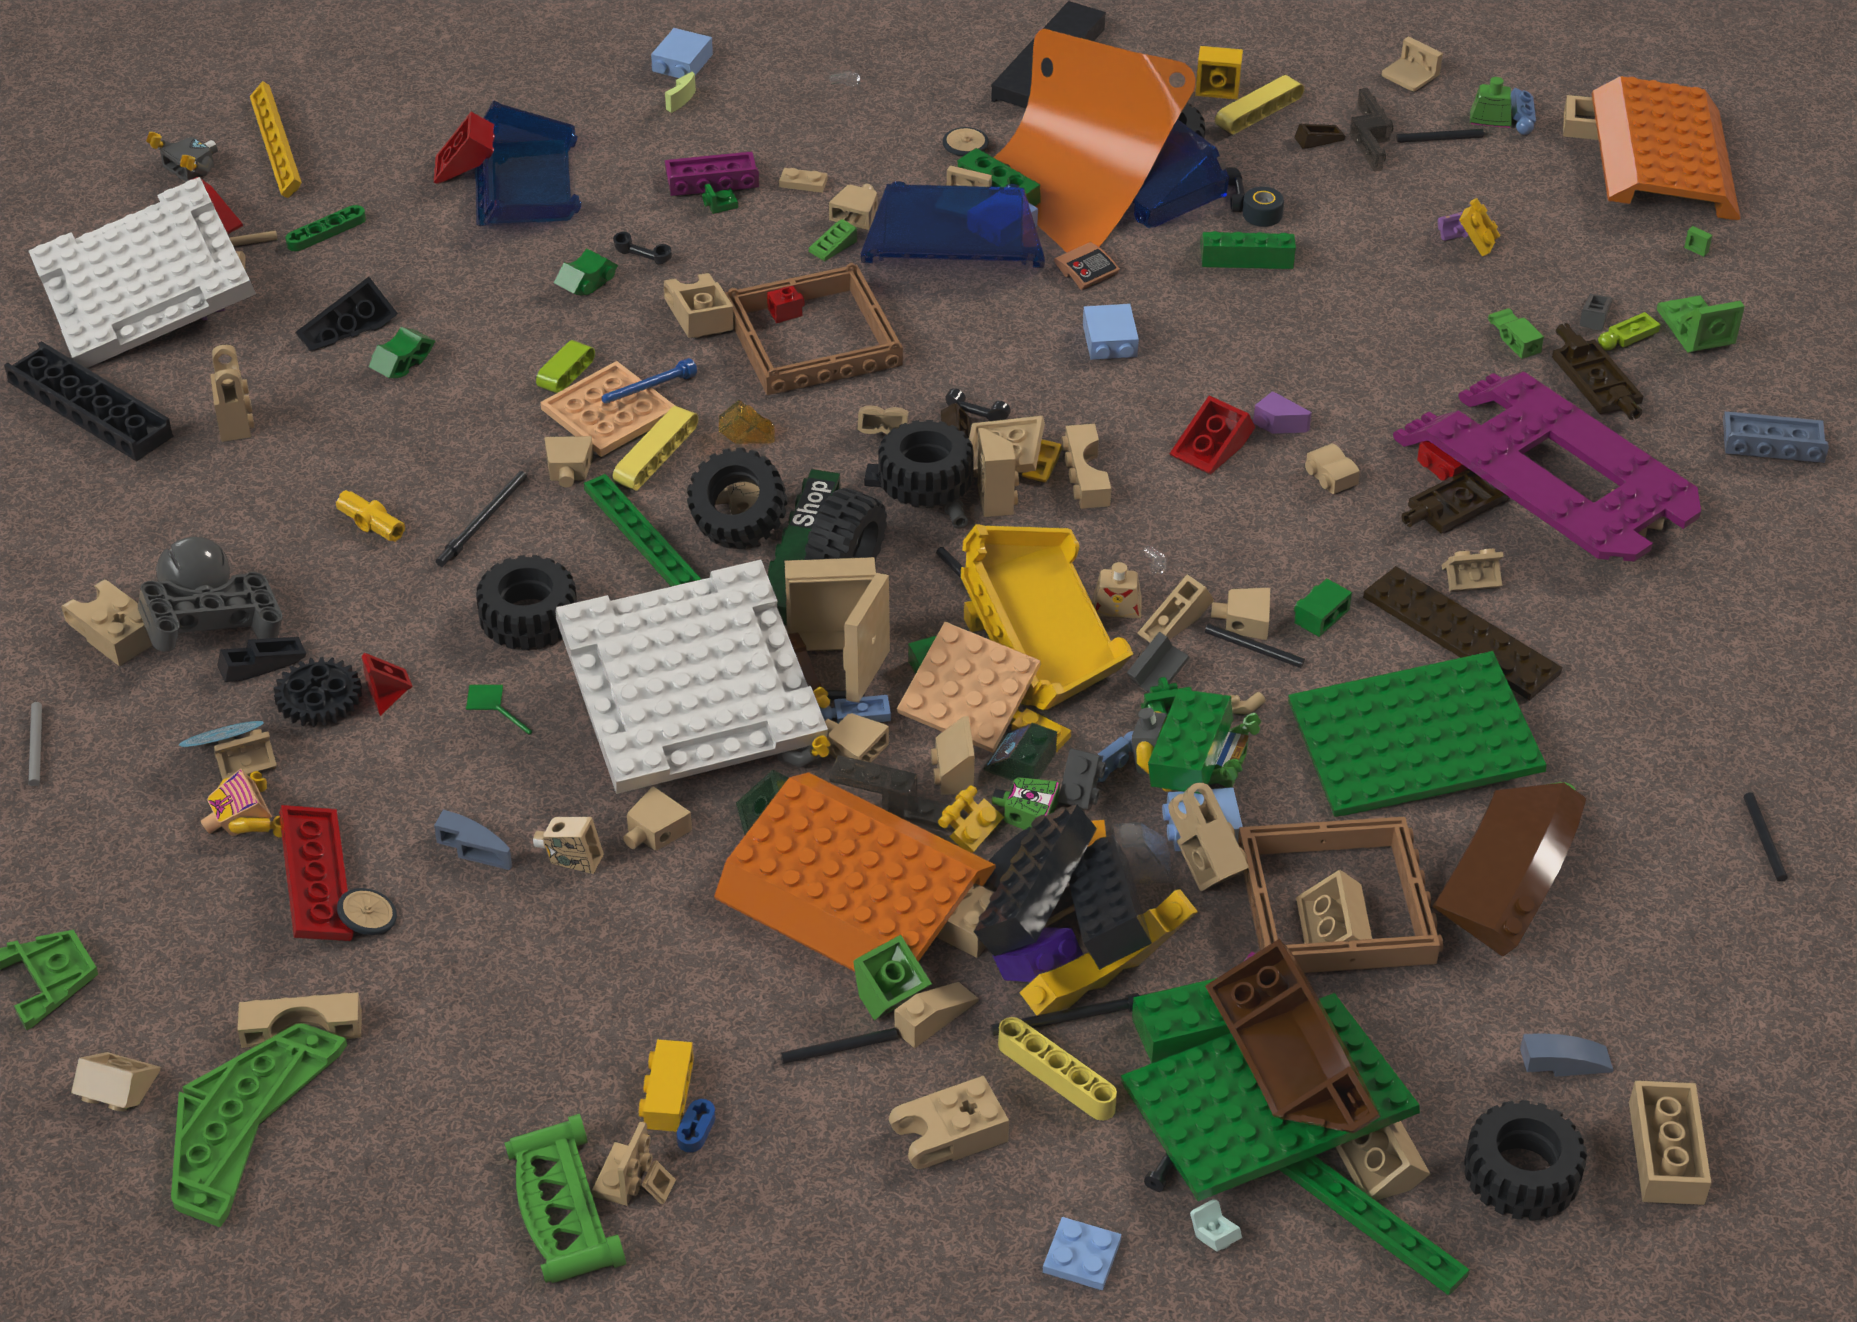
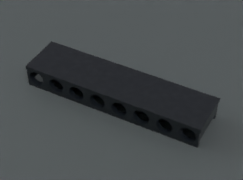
[991,1,1106,108]
[4,341,174,462]

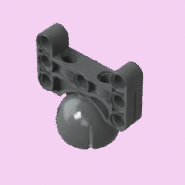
[138,537,283,652]

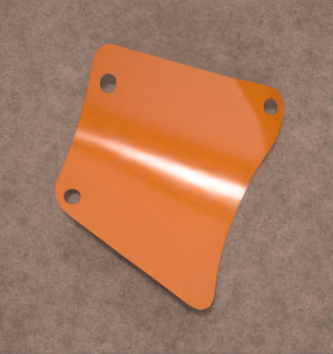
[993,29,1196,253]

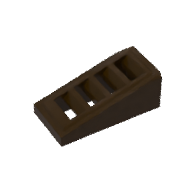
[1294,124,1346,149]

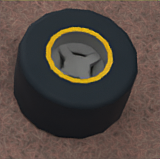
[1243,187,1284,227]

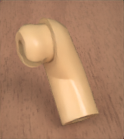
[1230,692,1266,714]

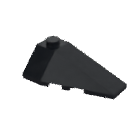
[295,277,398,351]

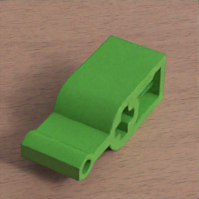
[1488,308,1544,359]

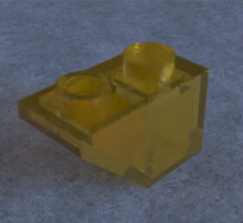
[719,400,775,444]

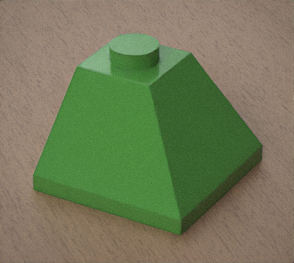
[853,935,932,1021]

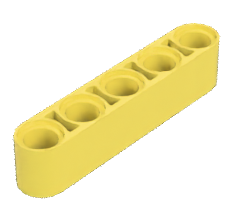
[1215,75,1304,135]
[613,406,698,491]
[998,1017,1117,1121]

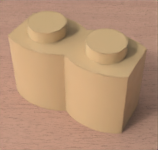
[857,406,909,434]
[1305,443,1360,494]

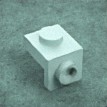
[1190,1199,1242,1251]

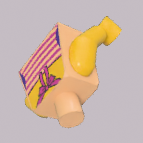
[201,769,282,837]

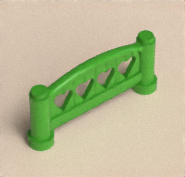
[504,1113,627,1284]

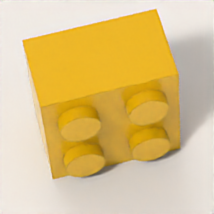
[1195,46,1243,100]

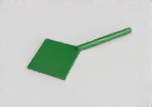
[466,685,532,735]

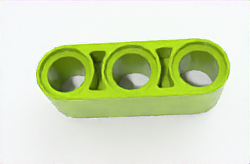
[536,340,595,393]

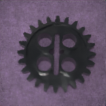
[274,657,362,727]

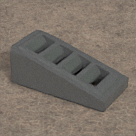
[1580,293,1613,331]

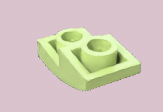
[665,72,696,113]

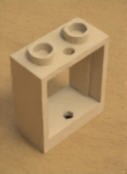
[1563,95,1599,140]

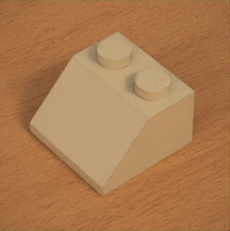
[931,716,975,795]
[71,1052,161,1111]

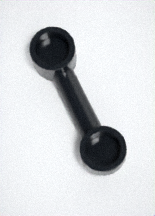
[1224,167,1245,212]
[613,232,672,265]
[945,388,1011,421]

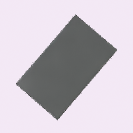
[1127,632,1190,693]

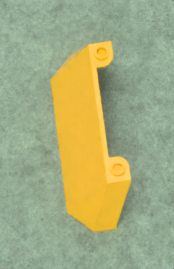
[961,524,1133,710]

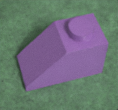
[1253,391,1312,434]

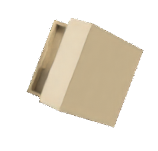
[785,557,890,703]

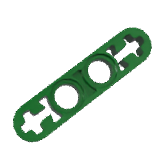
[285,205,366,251]

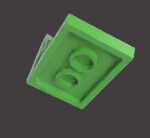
[1657,295,1745,353]

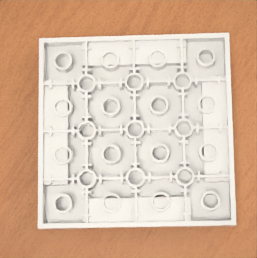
[29,177,256,368]
[556,560,828,794]

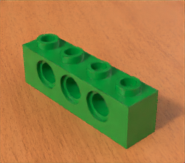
[957,148,1041,206]

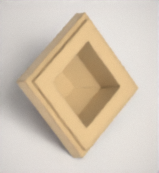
[642,1160,676,1204]

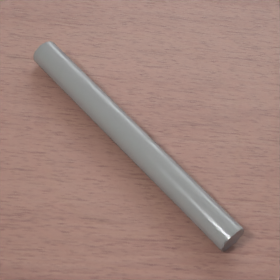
[28,702,42,786]

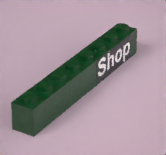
[768,469,841,625]

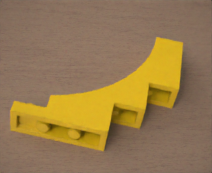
[1019,889,1198,1016]

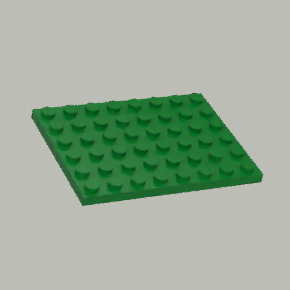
[1288,651,1547,817]
[1121,993,1420,1201]

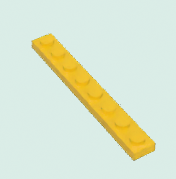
[249,81,302,198]

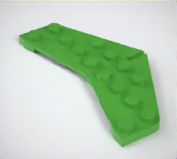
[171,1023,347,1227]

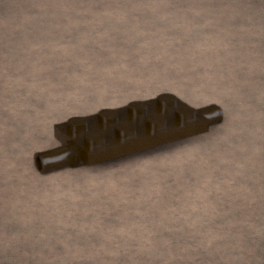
[1552,323,1644,420]
[1402,469,1510,534]

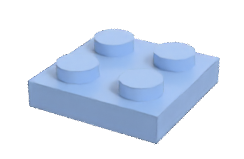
[1043,1217,1122,1290]

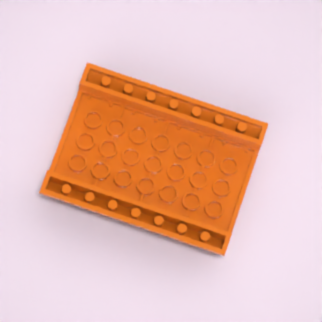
[1592,76,1740,220]
[714,772,996,972]

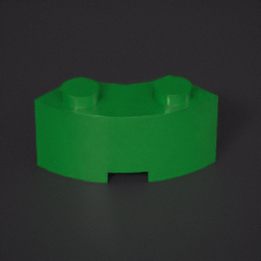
[554,248,618,296]
[369,327,435,379]

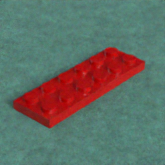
[279,805,354,941]

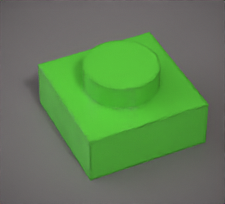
[1684,226,1712,257]

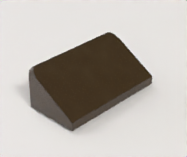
[941,403,970,438]

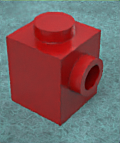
[767,285,805,323]

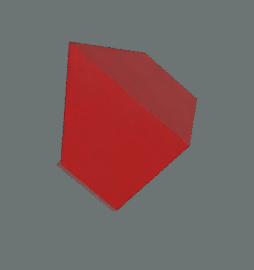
[361,653,413,716]

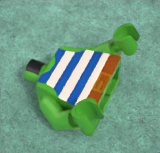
[1208,713,1261,788]

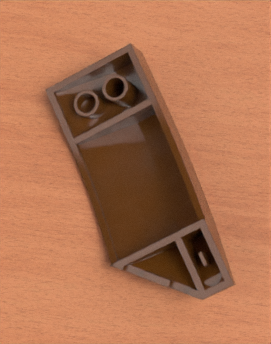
[1433,782,1587,956]
[1205,938,1381,1133]

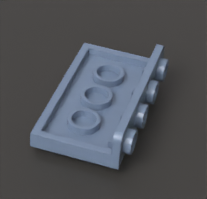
[1723,411,1829,463]

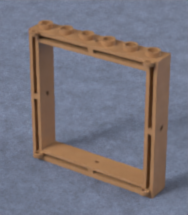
[724,263,903,395]
[1238,817,1443,973]

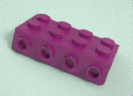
[665,151,759,196]

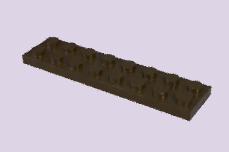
[1363,566,1563,701]

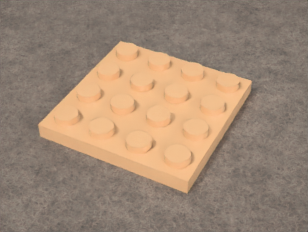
[540,361,675,457]
[897,622,1041,753]

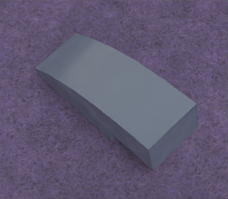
[434,810,512,870]
[1520,1034,1613,1077]

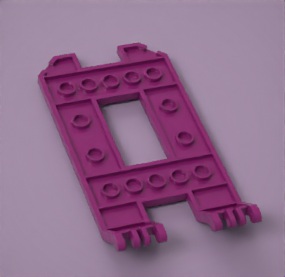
[1393,371,1701,562]

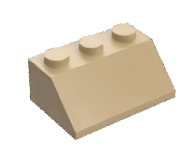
[977,428,1020,517]
[1296,870,1372,943]
[1336,1121,1430,1200]

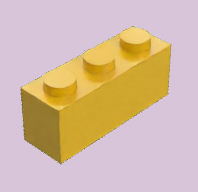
[639,1039,694,1132]

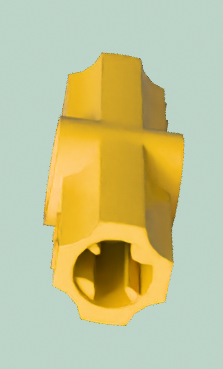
[336,490,405,542]

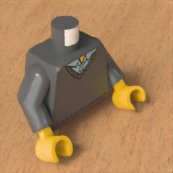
[146,132,218,182]
[778,687,831,768]

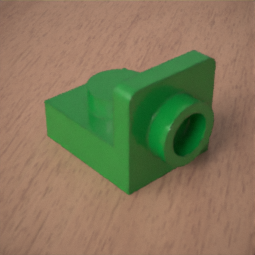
[702,184,738,214]

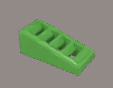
[809,219,857,262]

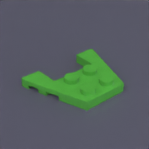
[0,930,98,1030]

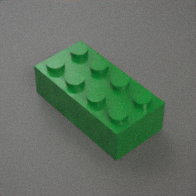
[1148,689,1233,794]
[1132,978,1231,1063]

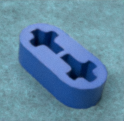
[676,1099,716,1152]

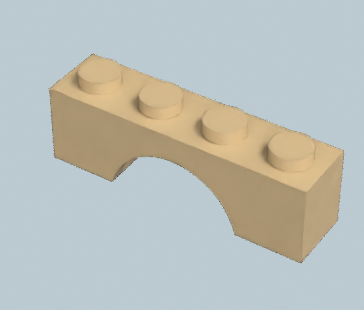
[1061,424,1111,509]
[238,992,362,1048]

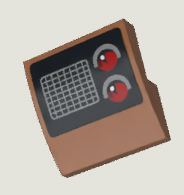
[1054,242,1120,290]

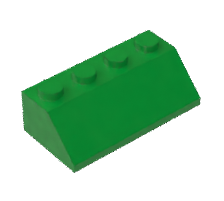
[1200,231,1296,269]

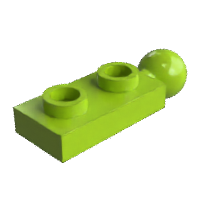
[1598,312,1661,351]

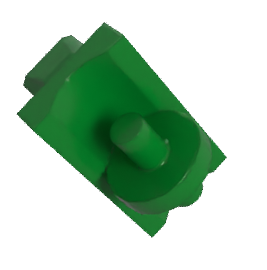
[1141,677,1192,713]

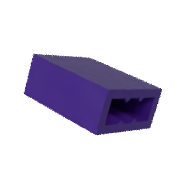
[992,928,1083,982]

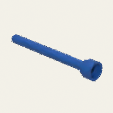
[601,358,697,404]

